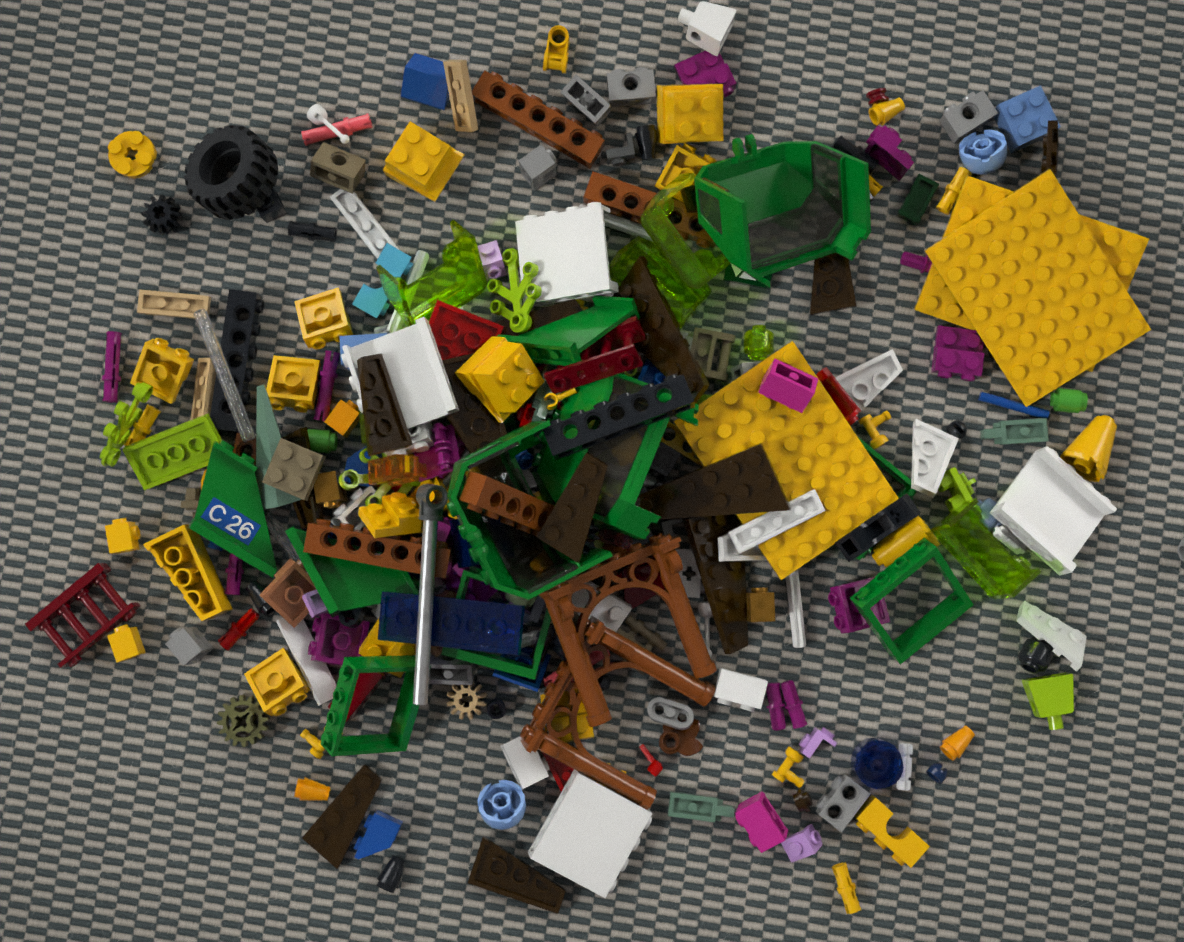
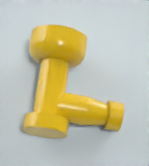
[858,410,891,450]
[300,727,343,759]
[772,746,804,788]

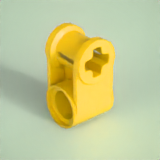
[543,25,570,74]

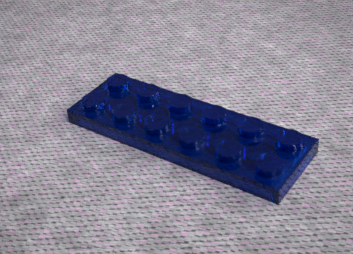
[378,591,525,655]

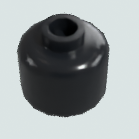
[1018,638,1054,674]

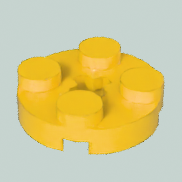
[108,131,157,179]

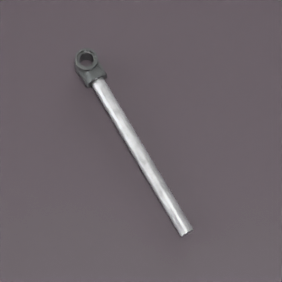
[413,484,448,705]

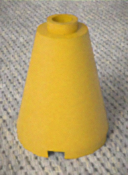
[1060,415,1117,482]
[872,515,941,568]

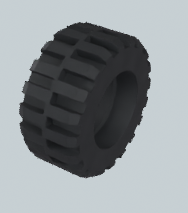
[184,125,278,220]

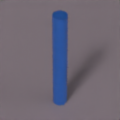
[978,391,1050,419]

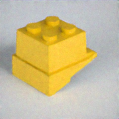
[657,84,723,144]
[383,121,465,202]
[455,337,545,423]

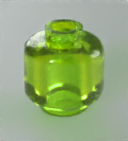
[744,325,774,361]

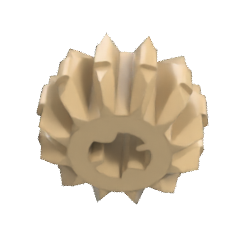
[447,680,487,720]

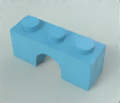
[352,243,413,318]

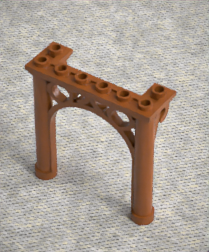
[539,534,717,727]
[520,616,716,810]

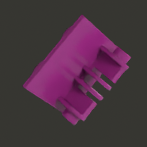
[414,423,460,482]

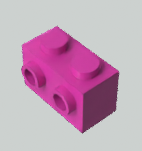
[758,358,818,413]
[735,791,788,853]

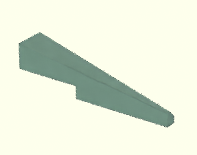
[256,384,301,509]

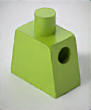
[1022,672,1074,730]

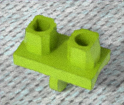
[938,467,976,512]

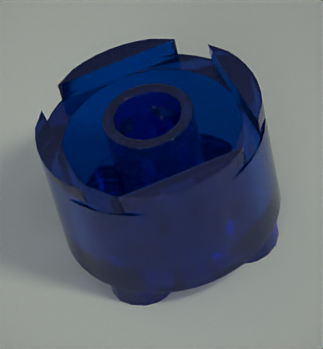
[851,738,904,789]

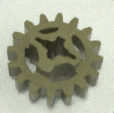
[217,694,270,747]

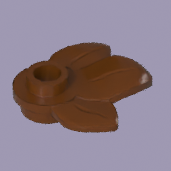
[659,716,703,756]

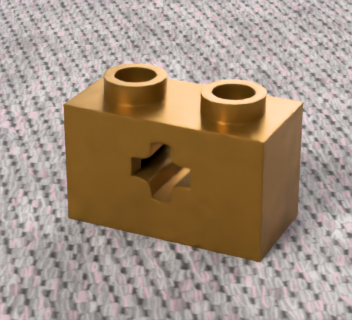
[314,471,348,509]
[746,587,775,622]

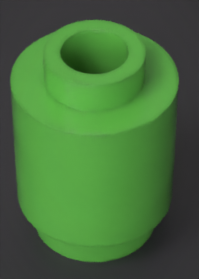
[1050,388,1088,413]
[307,429,338,454]

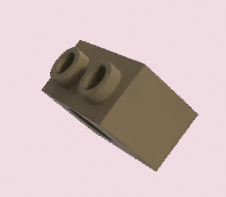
[310,142,366,194]

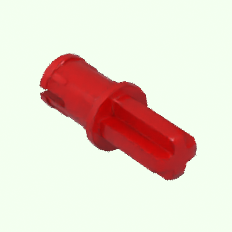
[218,608,260,651]

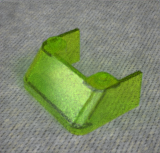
[641,173,731,289]
[376,220,487,327]
[609,236,712,331]
[931,498,1042,599]

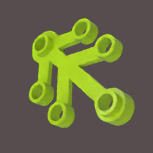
[487,248,542,333]
[99,382,153,467]
[339,448,421,506]

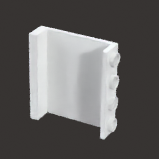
[515,202,619,307]
[341,317,459,429]
[990,446,1117,576]
[528,769,652,898]

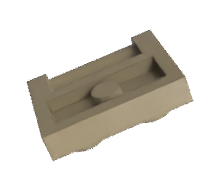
[690,327,736,382]

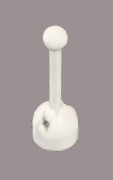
[307,104,350,144]
[698,601,713,657]

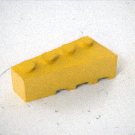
[143,524,232,621]

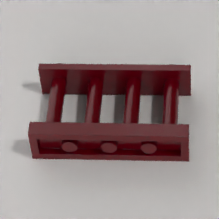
[543,316,645,394]
[25,563,141,668]

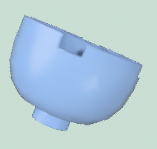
[959,130,1007,175]
[477,780,526,830]

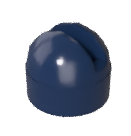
[926,763,948,784]

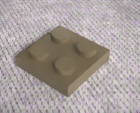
[262,438,326,501]

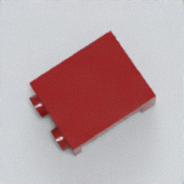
[816,367,861,426]

